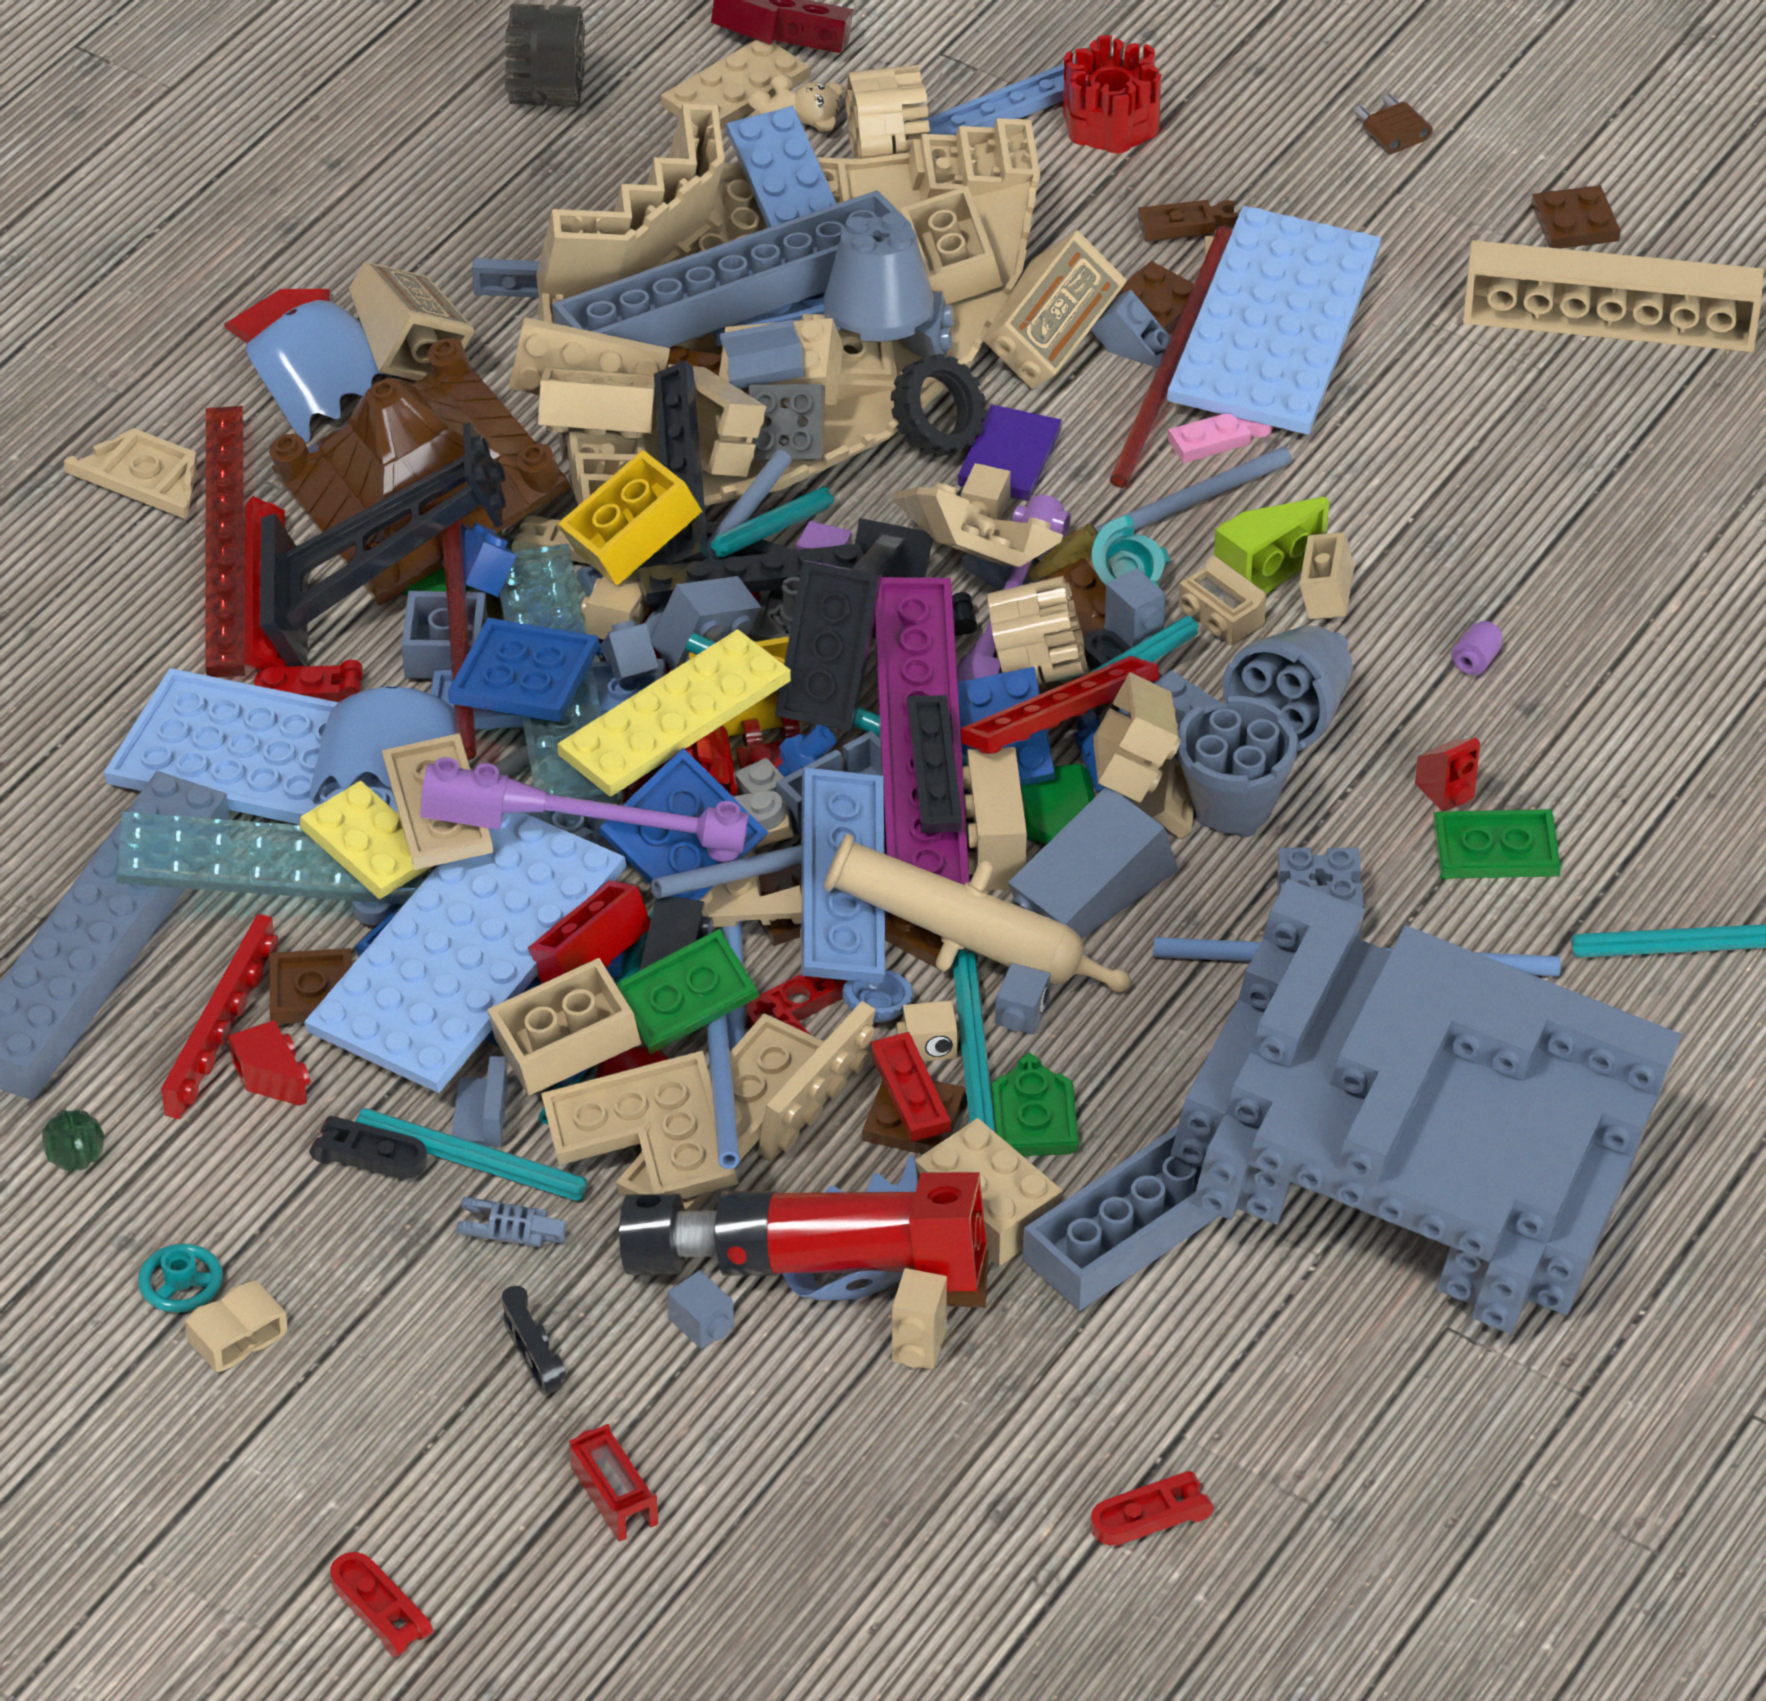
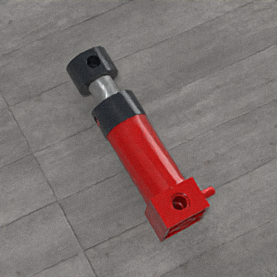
[619,1172,987,1292]

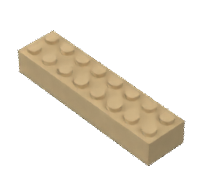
[1463,240,1764,352]

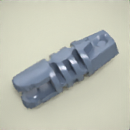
[455,1197,567,1247]

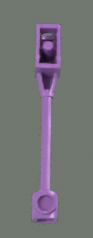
[956,495,1071,682]
[420,757,749,862]

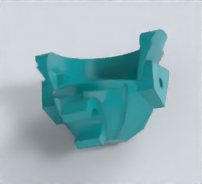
[1092,515,1171,588]

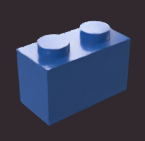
[441,522,517,597]

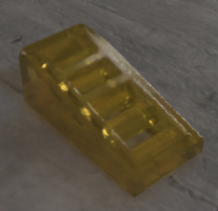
[1028,523,1098,581]

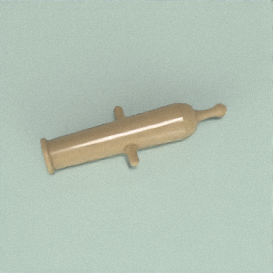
[823,834,1130,993]

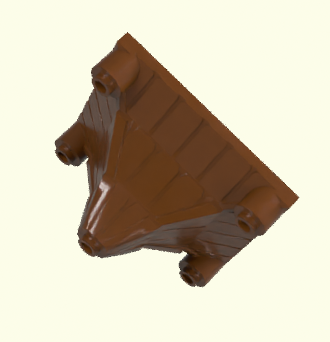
[269,338,571,606]

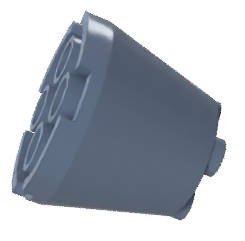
[824,213,934,341]
[1223,625,1353,751]
[1177,696,1297,837]

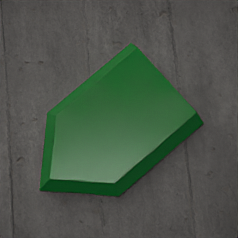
[1020,764,1095,845]
[990,1052,1079,1156]

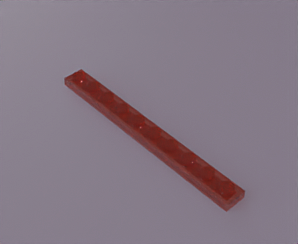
[205,406,245,677]

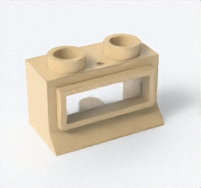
[1178,555,1266,646]

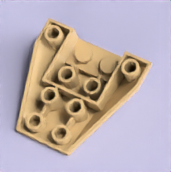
[892,483,1063,567]

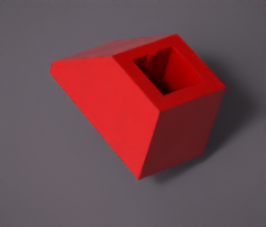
[1415,737,1480,812]
[228,1020,311,1106]

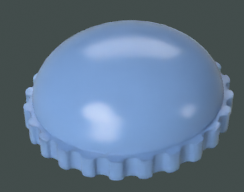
[842,969,913,1022]

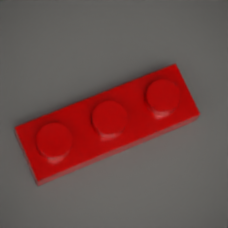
[870,1032,951,1142]

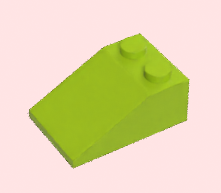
[1214,497,1329,604]

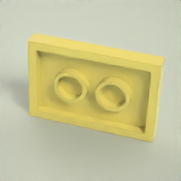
[299,780,433,900]

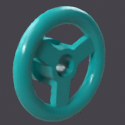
[138,1243,223,1313]

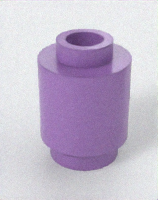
[1451,621,1502,675]

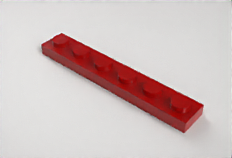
[244,496,286,671]
[961,656,1159,754]
[161,913,278,1119]

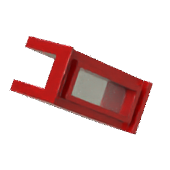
[569,1424,658,1542]

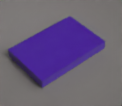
[958,404,1062,501]

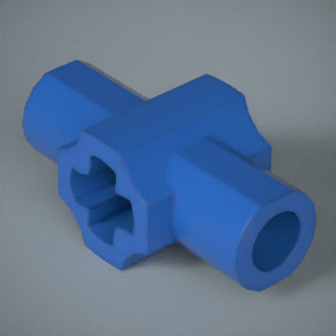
[776,724,837,777]

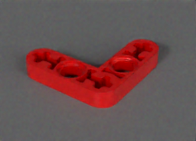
[747,974,846,1035]

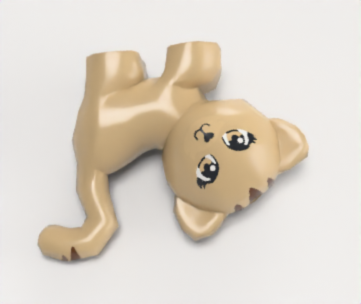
[748,73,844,132]

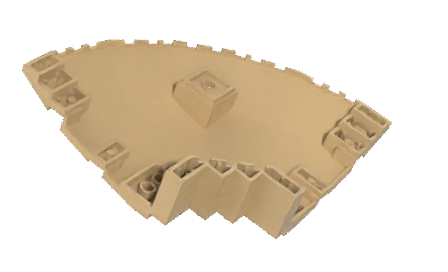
[536,104,1040,505]

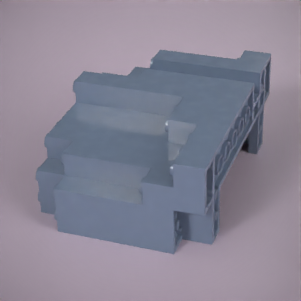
[1171,878,1682,1334]

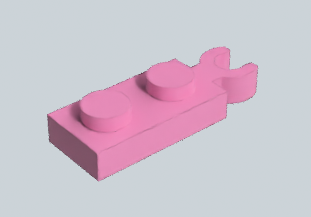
[1168,414,1271,463]

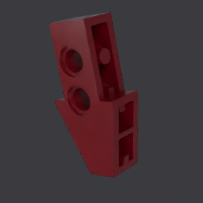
[711,0,854,54]

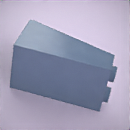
[1008,787,1178,939]

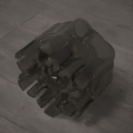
[505,3,585,107]

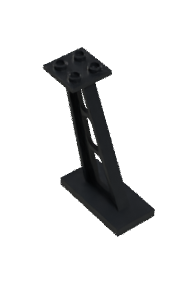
[260,422,506,667]
[775,518,933,731]

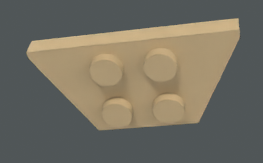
[64,428,197,519]

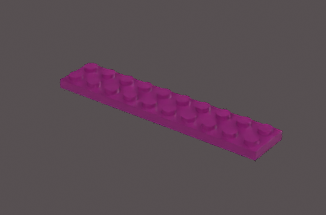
[874,577,969,885]

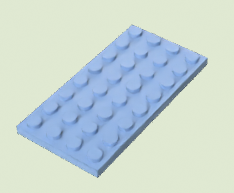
[1167,205,1382,435]
[103,668,398,825]
[304,813,627,1093]

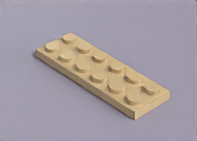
[615,1013,824,1212]

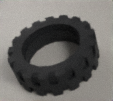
[891,354,986,457]

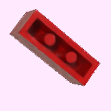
[528,880,651,984]

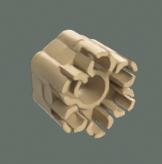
[845,65,930,159]
[987,576,1088,693]

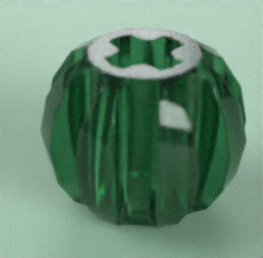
[41,1109,104,1172]

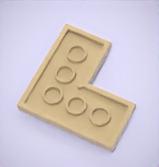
[541,1051,739,1199]

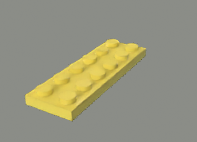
[557,629,791,797]

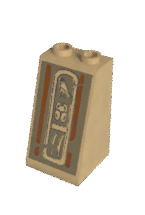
[982,230,1127,389]
[349,261,475,381]

